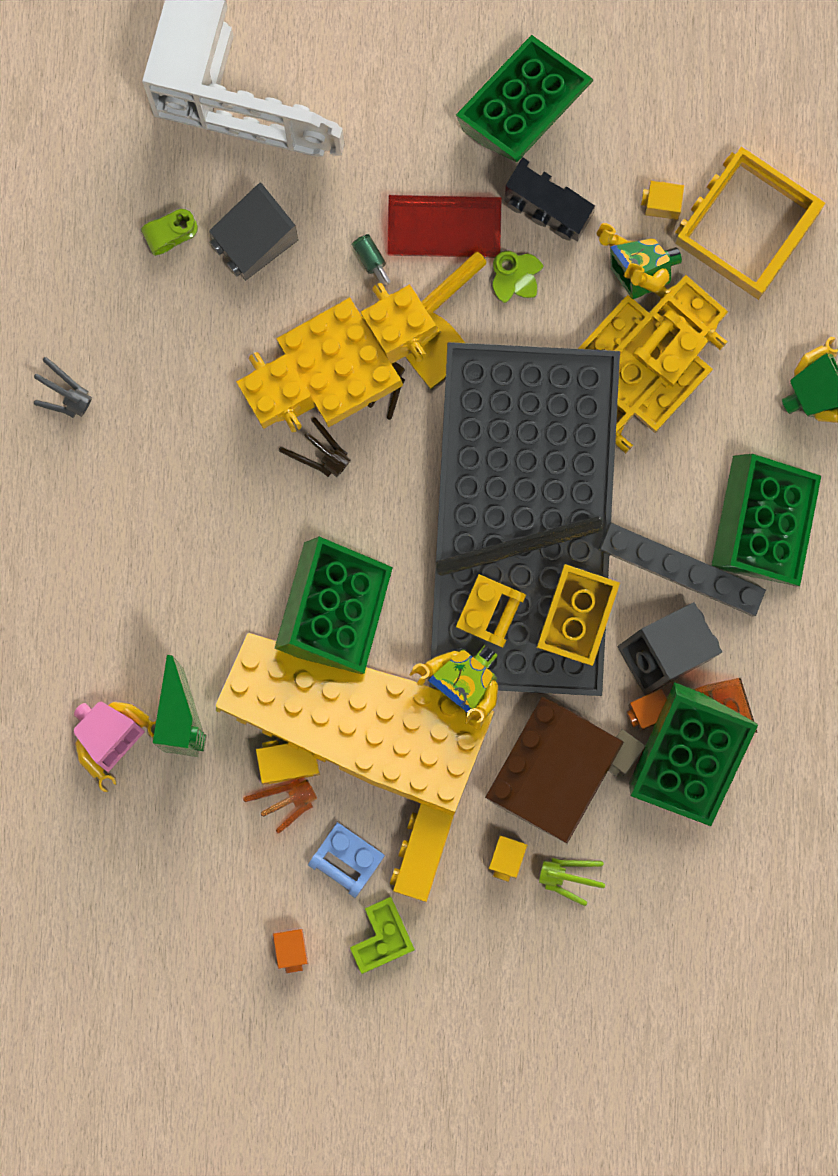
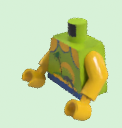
[409,645,498,730]

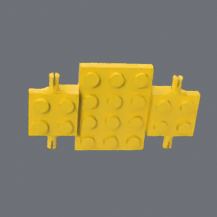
[578,275,728,454]
[236,283,438,432]

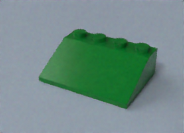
[456,35,593,162]
[711,454,821,586]
[274,536,393,674]
[153,655,207,757]
[629,682,758,826]

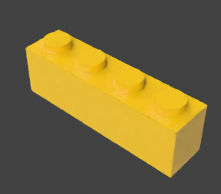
[390,804,454,902]

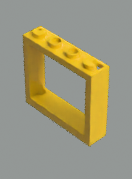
[675,146,825,300]

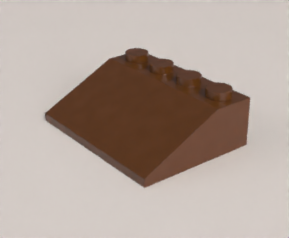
[485,697,624,844]

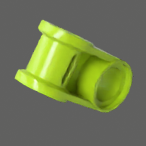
[141,209,198,256]

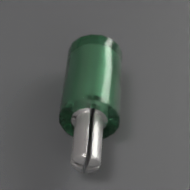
[351,234,391,286]

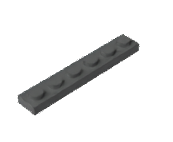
[598,523,766,617]

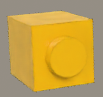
[641,181,684,220]
[488,835,527,882]

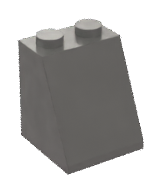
[209,182,299,281]
[617,602,722,696]

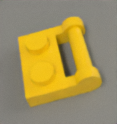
[633,310,709,387]
[456,574,526,648]

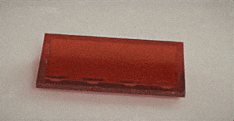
[388,195,502,258]

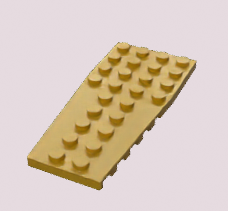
[216,633,494,816]

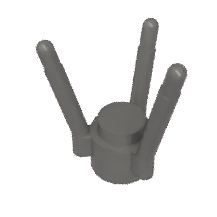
[34,357,92,418]

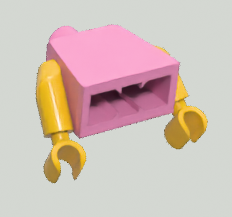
[73,702,156,792]

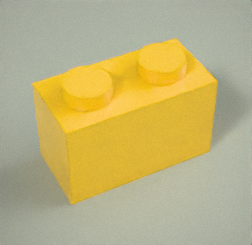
[256,740,320,785]

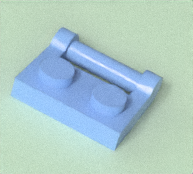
[308,822,385,898]

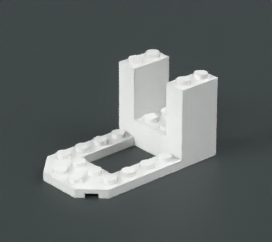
[142,0,344,157]

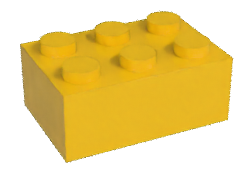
[536,564,620,666]

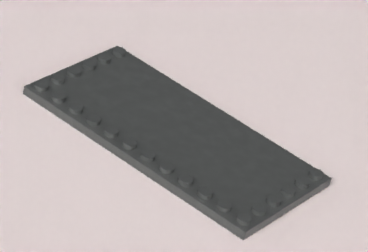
[429,342,620,696]

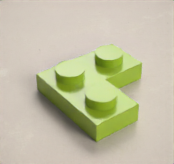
[350,897,415,974]

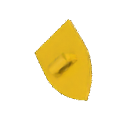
[405,313,465,390]

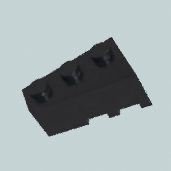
[504,157,595,242]

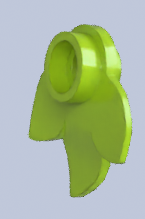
[493,251,544,303]

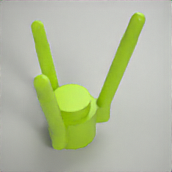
[539,858,605,906]

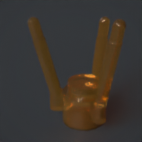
[243,779,317,833]

